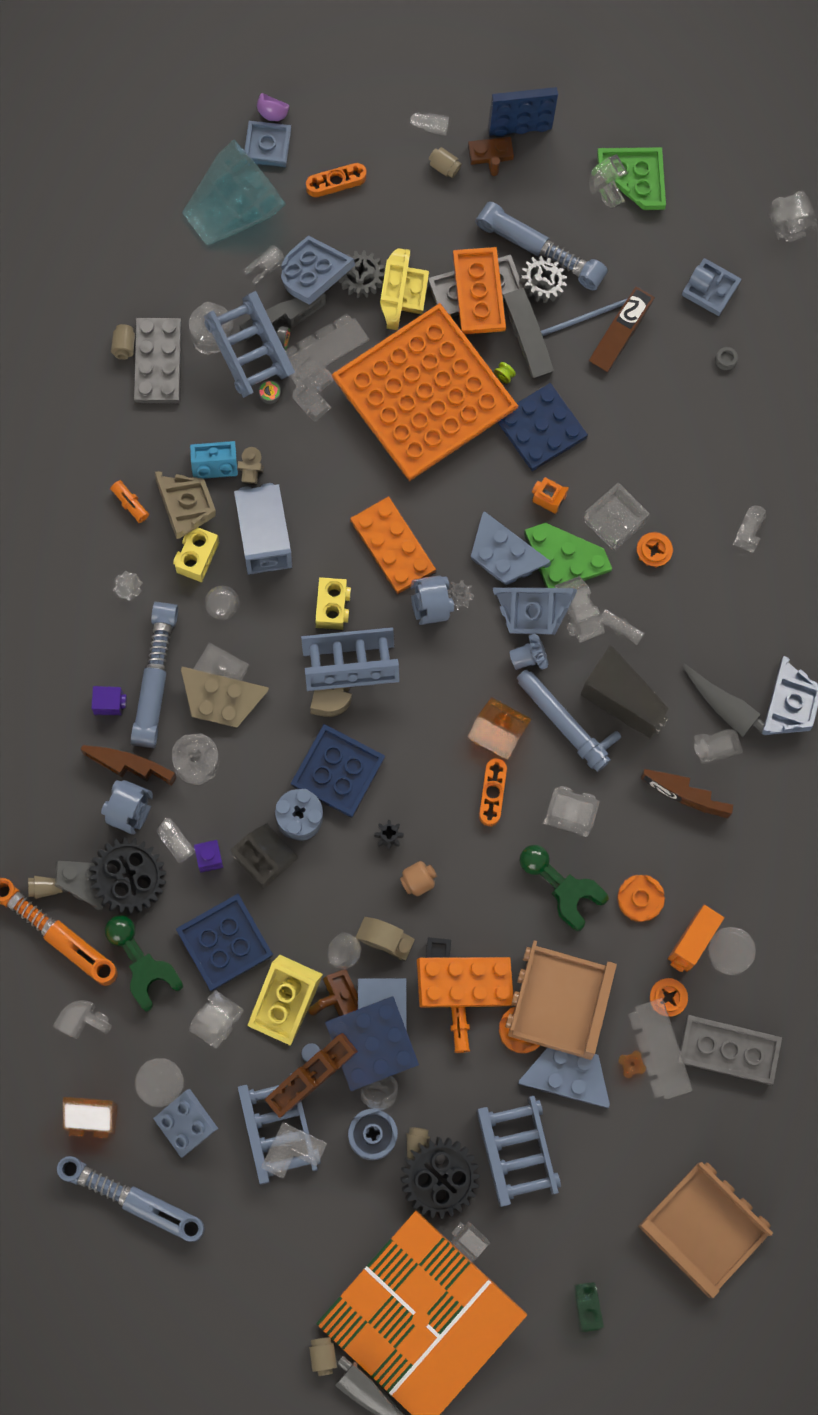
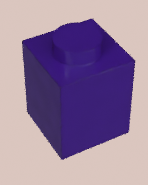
[91,686,127,715]
[194,840,224,873]

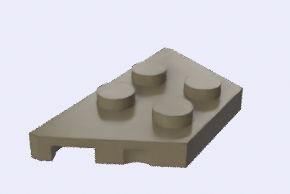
[155,471,216,539]
[181,666,269,728]

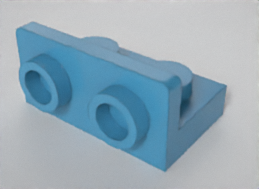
[190,441,238,479]

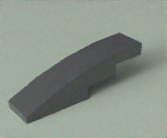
[502,288,554,378]
[239,293,326,341]

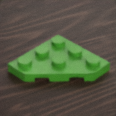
[597,147,666,210]
[524,523,612,588]

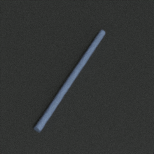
[541,298,628,336]

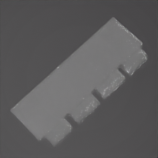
[285,313,369,384]
[628,998,693,1100]

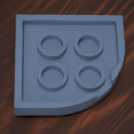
[281,235,355,305]

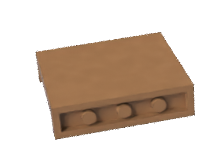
[505,940,617,1060]
[638,1162,773,1298]

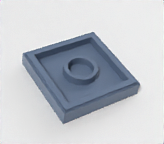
[243,121,291,167]

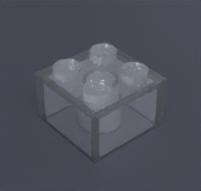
[583,482,650,551]
[543,786,600,837]

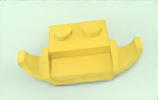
[380,248,429,330]

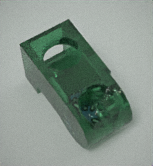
[574,1282,604,1333]

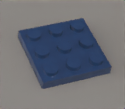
[488,87,558,136]
[497,383,588,471]
[291,724,385,818]
[176,894,273,992]
[325,996,419,1091]

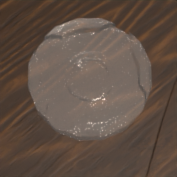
[707,927,756,975]
[135,1058,184,1107]

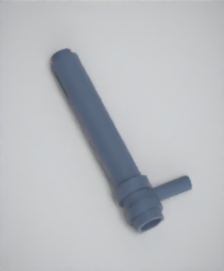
[517,669,621,772]

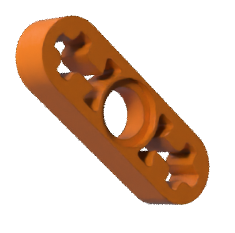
[306,163,366,197]
[479,758,507,826]

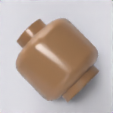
[400,861,437,896]

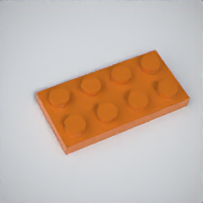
[453,247,506,334]
[350,496,436,594]
[417,957,513,1007]

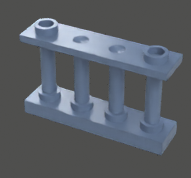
[204,291,295,398]
[301,627,399,691]
[238,1073,321,1185]
[476,1096,561,1207]

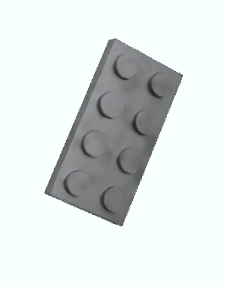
[428,255,523,317]
[134,318,181,403]
[678,1015,782,1085]

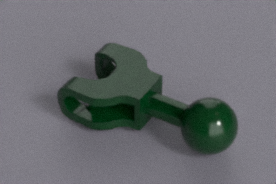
[519,845,609,931]
[105,916,184,1012]

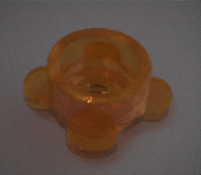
[619,1051,646,1078]

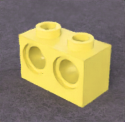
[173,528,219,582]
[315,577,351,630]

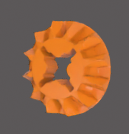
[636,532,673,568]
[650,978,688,1017]

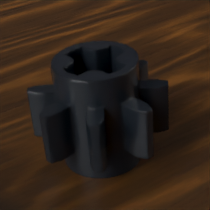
[374,820,404,851]

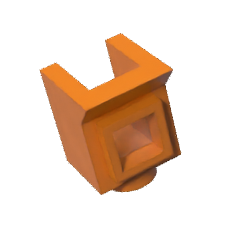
[532,477,569,514]

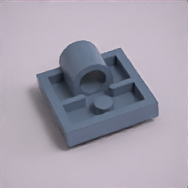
[682,258,742,316]
[153,1089,218,1158]

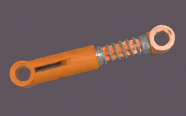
[0,878,118,986]

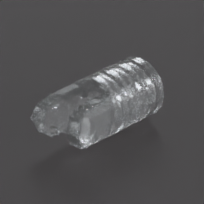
[409,112,450,136]
[243,245,284,285]
[157,818,195,863]

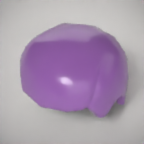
[257,93,289,121]

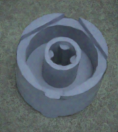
[411,575,454,625]
[101,780,153,835]
[275,789,323,841]
[348,1109,398,1160]

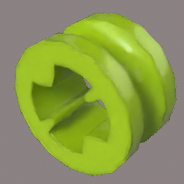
[493,362,516,384]

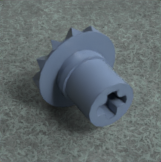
[510,633,548,670]

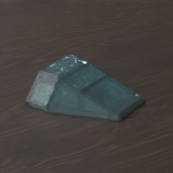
[182,139,286,246]

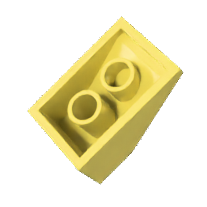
[247,955,323,1046]

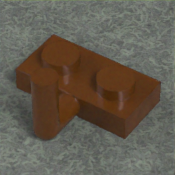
[468,137,514,176]
[308,969,358,1016]

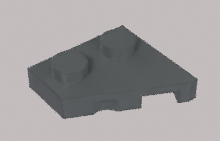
[55,861,103,910]

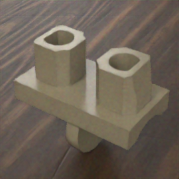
[238,447,264,484]

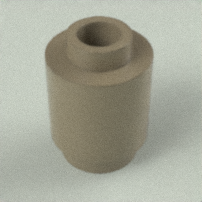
[429,147,462,178]
[111,324,135,359]
[309,1337,337,1376]

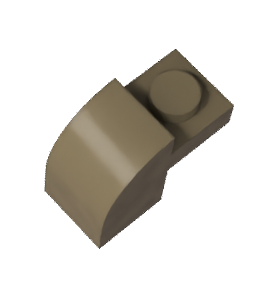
[310,687,352,717]
[355,917,415,961]

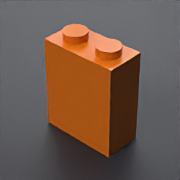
[668,904,725,972]

